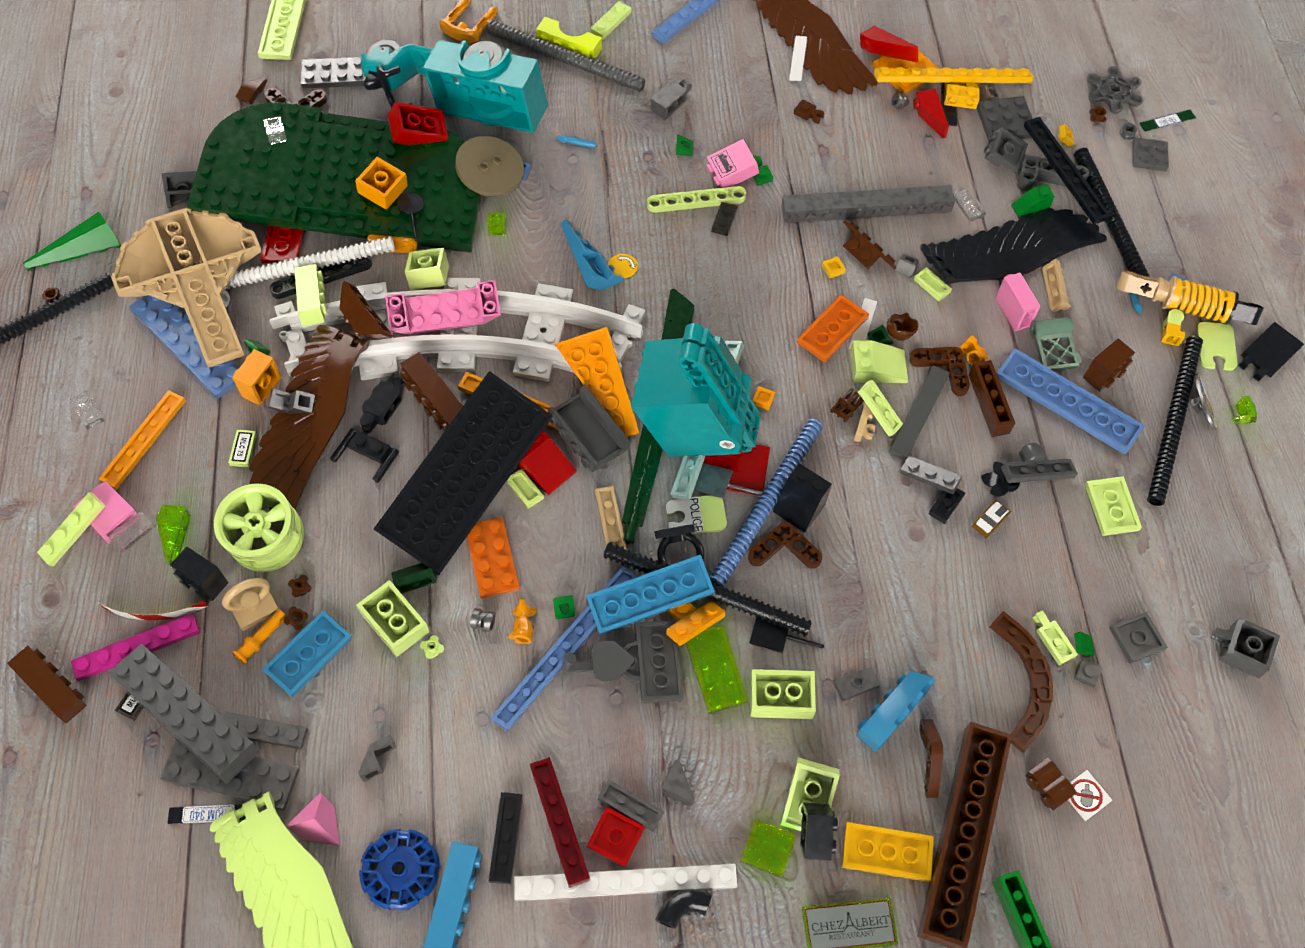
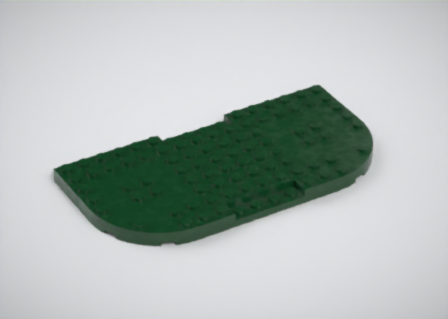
[187,102,481,253]

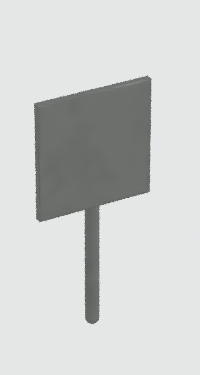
[693,463,763,499]

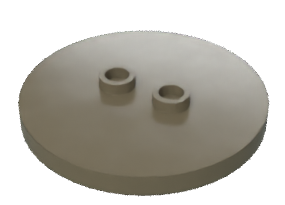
[455,136,524,197]

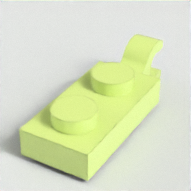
[1032,611,1078,666]

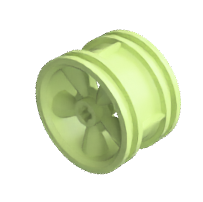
[214,484,304,572]

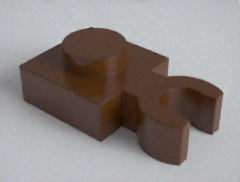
[793,99,825,124]

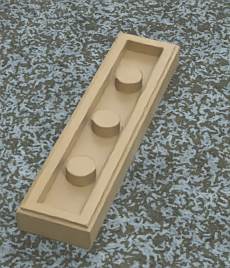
[595,486,627,561]

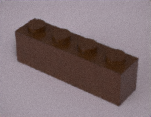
[968,360,1015,437]
[7,645,87,724]

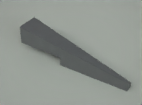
[161,171,197,208]

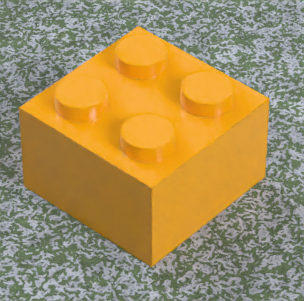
[356,157,407,210]
[232,349,282,406]

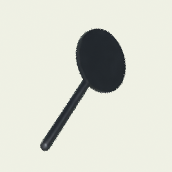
[397,193,424,241]

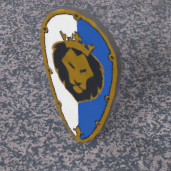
[1190,374,1218,430]

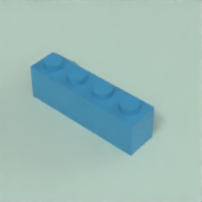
[857,670,936,752]

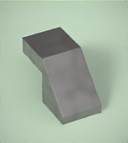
[267,389,315,414]
[359,735,397,782]

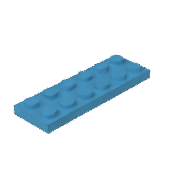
[586,554,715,635]

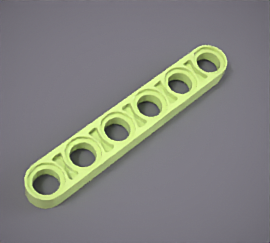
[647,186,746,213]

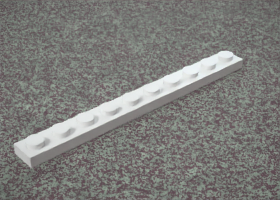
[514,864,737,901]

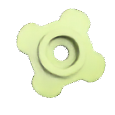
[420,635,444,659]

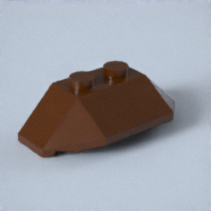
[339,281,394,339]

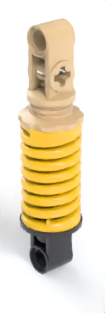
[1116,270,1264,325]

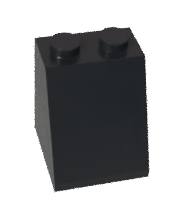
[773,463,832,532]

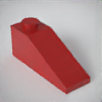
[913,89,949,138]

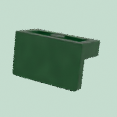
[391,563,436,594]

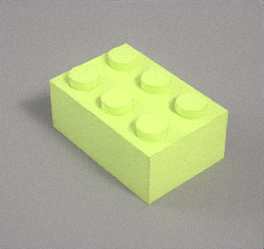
[356,580,429,657]
[750,669,816,719]

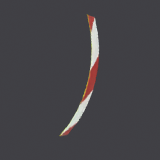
[99,600,208,621]

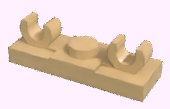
[1042,259,1071,313]
[854,403,876,442]

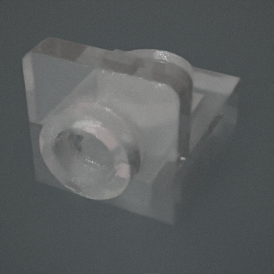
[263,116,287,144]

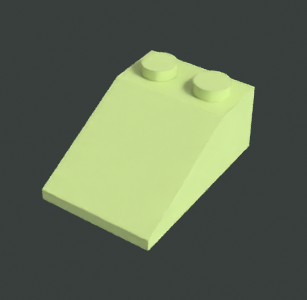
[850,340,908,383]
[781,757,840,831]

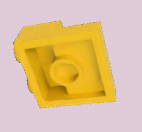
[944,83,980,109]

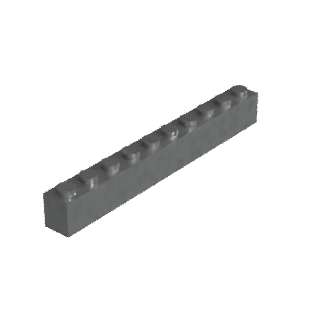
[781,185,955,223]

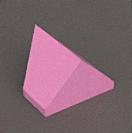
[287,792,340,845]

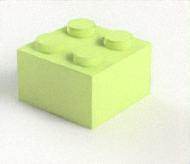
[405,248,449,290]

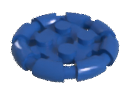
[359,828,440,911]

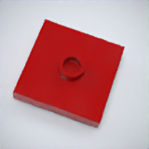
[586,807,645,868]

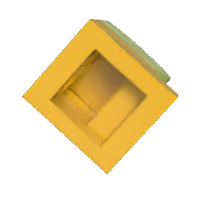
[1161,309,1185,346]

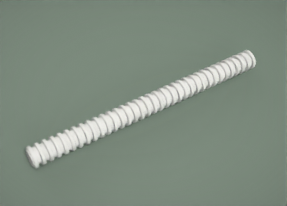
[226,236,395,289]

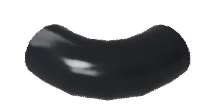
[655,889,713,929]

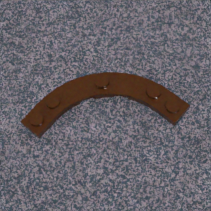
[989,611,1053,753]

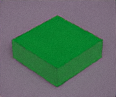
[1074,632,1095,657]

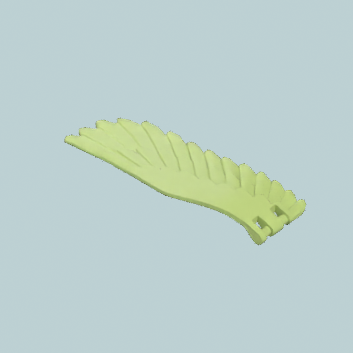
[210,791,353,948]

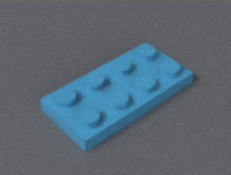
[262,611,353,698]

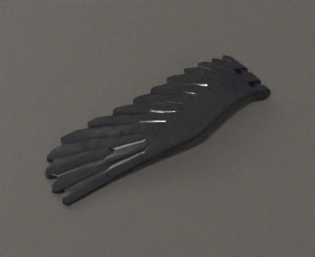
[920,208,1107,284]

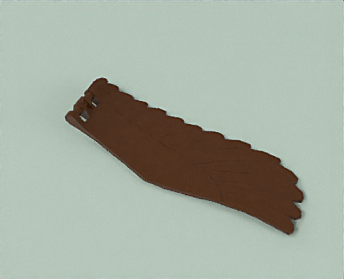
[249,325,370,511]

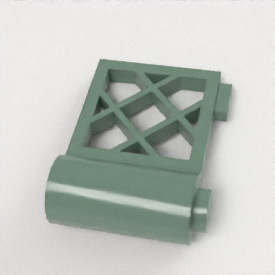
[1030,317,1082,371]

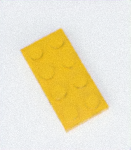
[842,822,934,882]

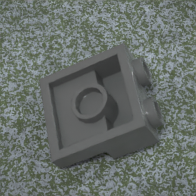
[984,127,1028,172]

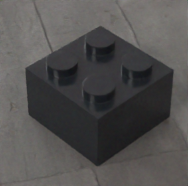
[170,546,229,601]
[800,802,838,861]

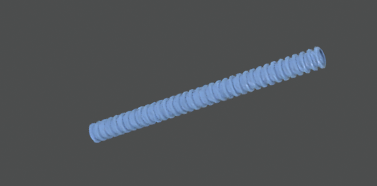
[709,418,823,588]

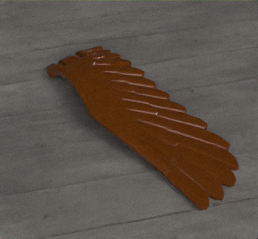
[752,0,878,95]

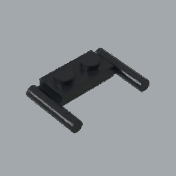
[330,428,399,483]

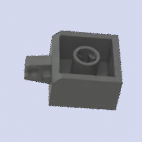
[1211,619,1280,678]

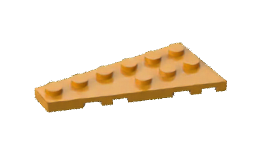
[554,327,640,438]

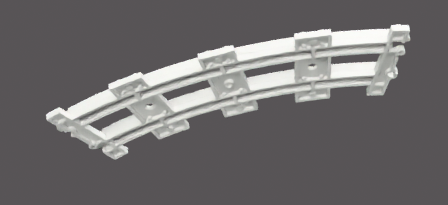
[269,278,645,382]

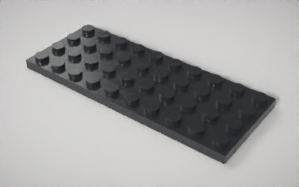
[373,371,553,575]

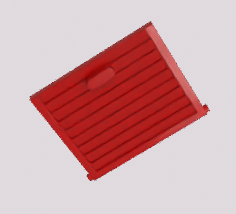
[703,445,770,496]

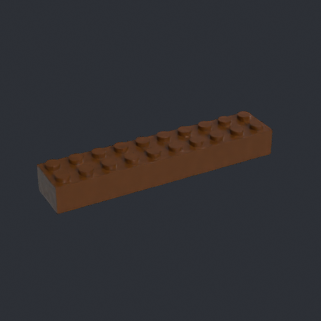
[917,722,1012,948]

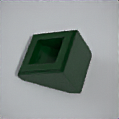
[867,325,894,345]

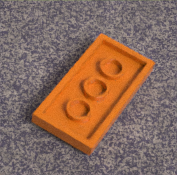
[797,294,869,363]
[467,517,520,599]

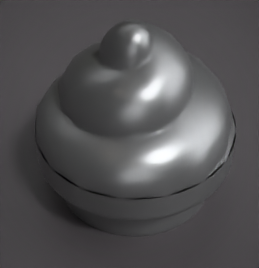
[892,92,909,109]

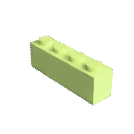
[294,264,327,327]

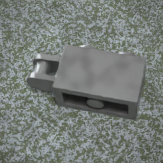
[650,79,692,120]

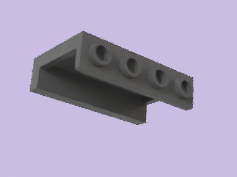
[548,385,630,472]

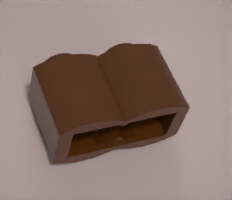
[1025,758,1077,811]

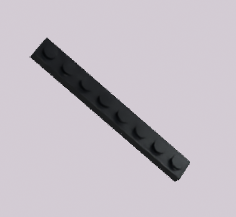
[1024,117,1111,225]

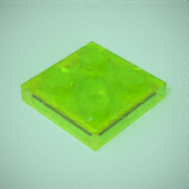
[740,819,796,878]

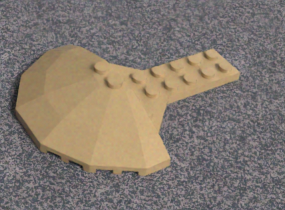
[111,208,262,368]

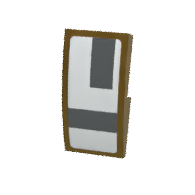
[971,500,1011,538]

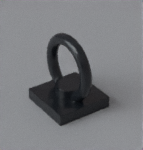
[654,523,704,566]

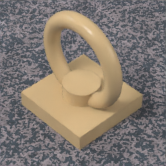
[222,577,279,631]

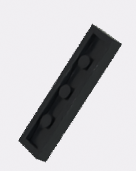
[488,792,523,885]

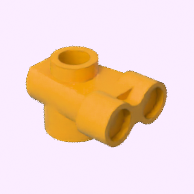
[959,335,989,365]

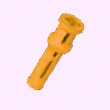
[231,609,286,665]

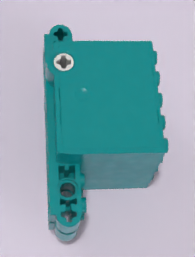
[631,323,761,457]

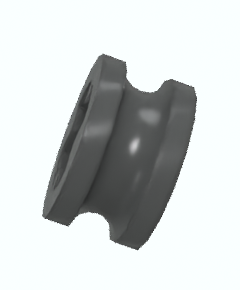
[1120,123,1137,140]

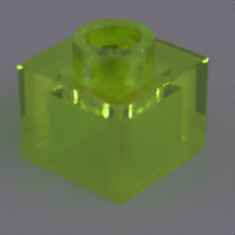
[487,213,506,235]

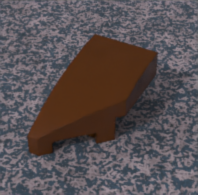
[235,78,267,105]

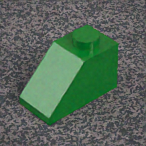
[1011,184,1055,218]

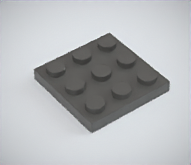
[977,96,1033,143]

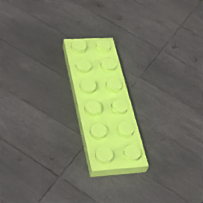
[258,0,306,60]

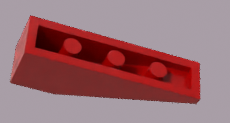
[860,26,919,62]

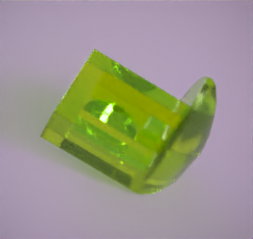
[1231,396,1257,424]

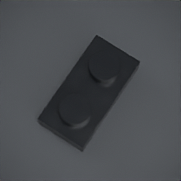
[928,488,966,524]

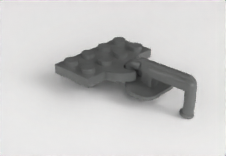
[561,621,684,703]

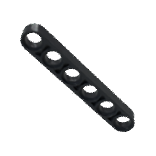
[269,255,372,299]

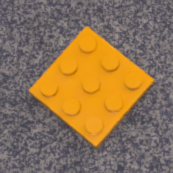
[872,41,939,94]

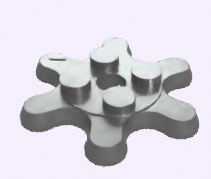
[1087,66,1143,114]

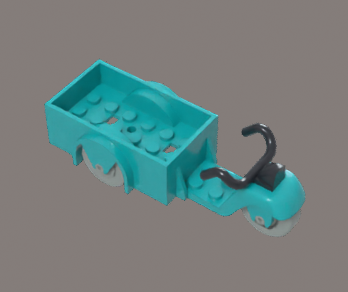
[360,40,548,133]

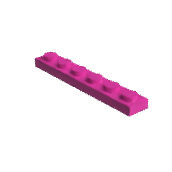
[71,613,201,681]

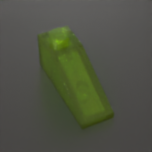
[156,505,191,568]

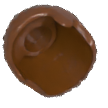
[887,313,919,341]

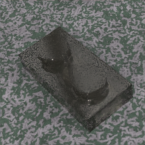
[711,202,738,236]

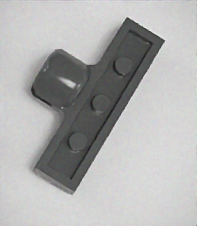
[1001,443,1078,483]

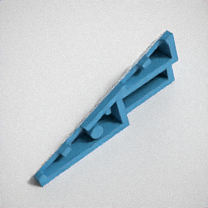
[561,219,624,291]

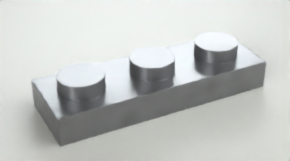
[900,456,962,494]
[597,779,664,832]

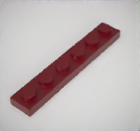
[530,757,590,888]

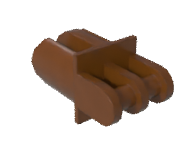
[830,388,864,423]

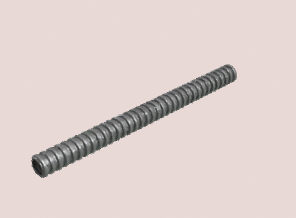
[486,19,645,92]

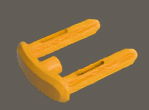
[439,0,498,44]

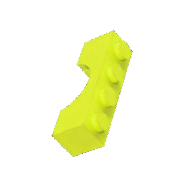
[536,17,602,59]

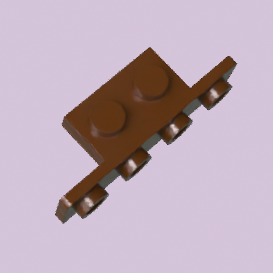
[843,220,896,270]

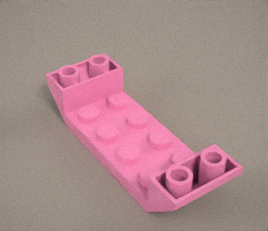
[385,280,501,335]

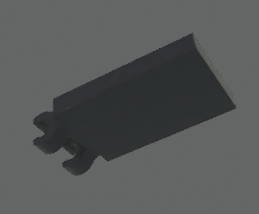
[1238,322,1304,382]

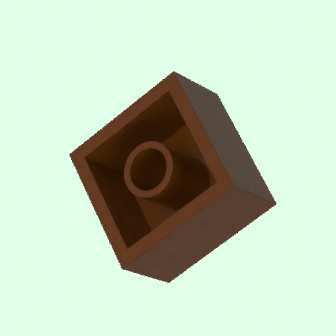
[1083,338,1135,392]

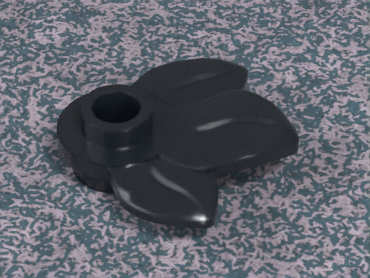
[981,462,1020,496]

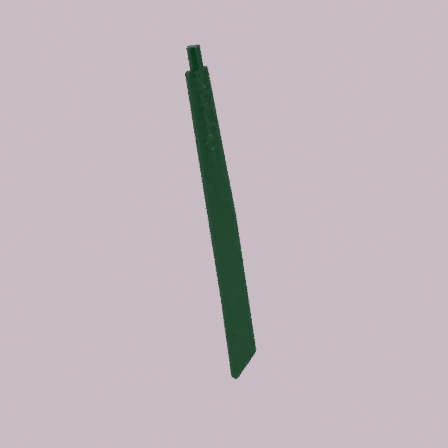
[622,289,694,545]

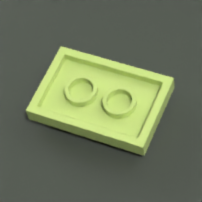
[1085,476,1142,536]

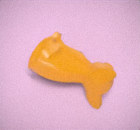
[508,599,537,644]

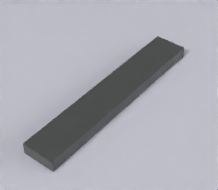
[889,365,950,460]

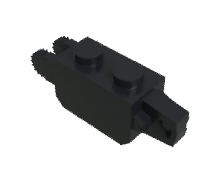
[360,374,404,433]

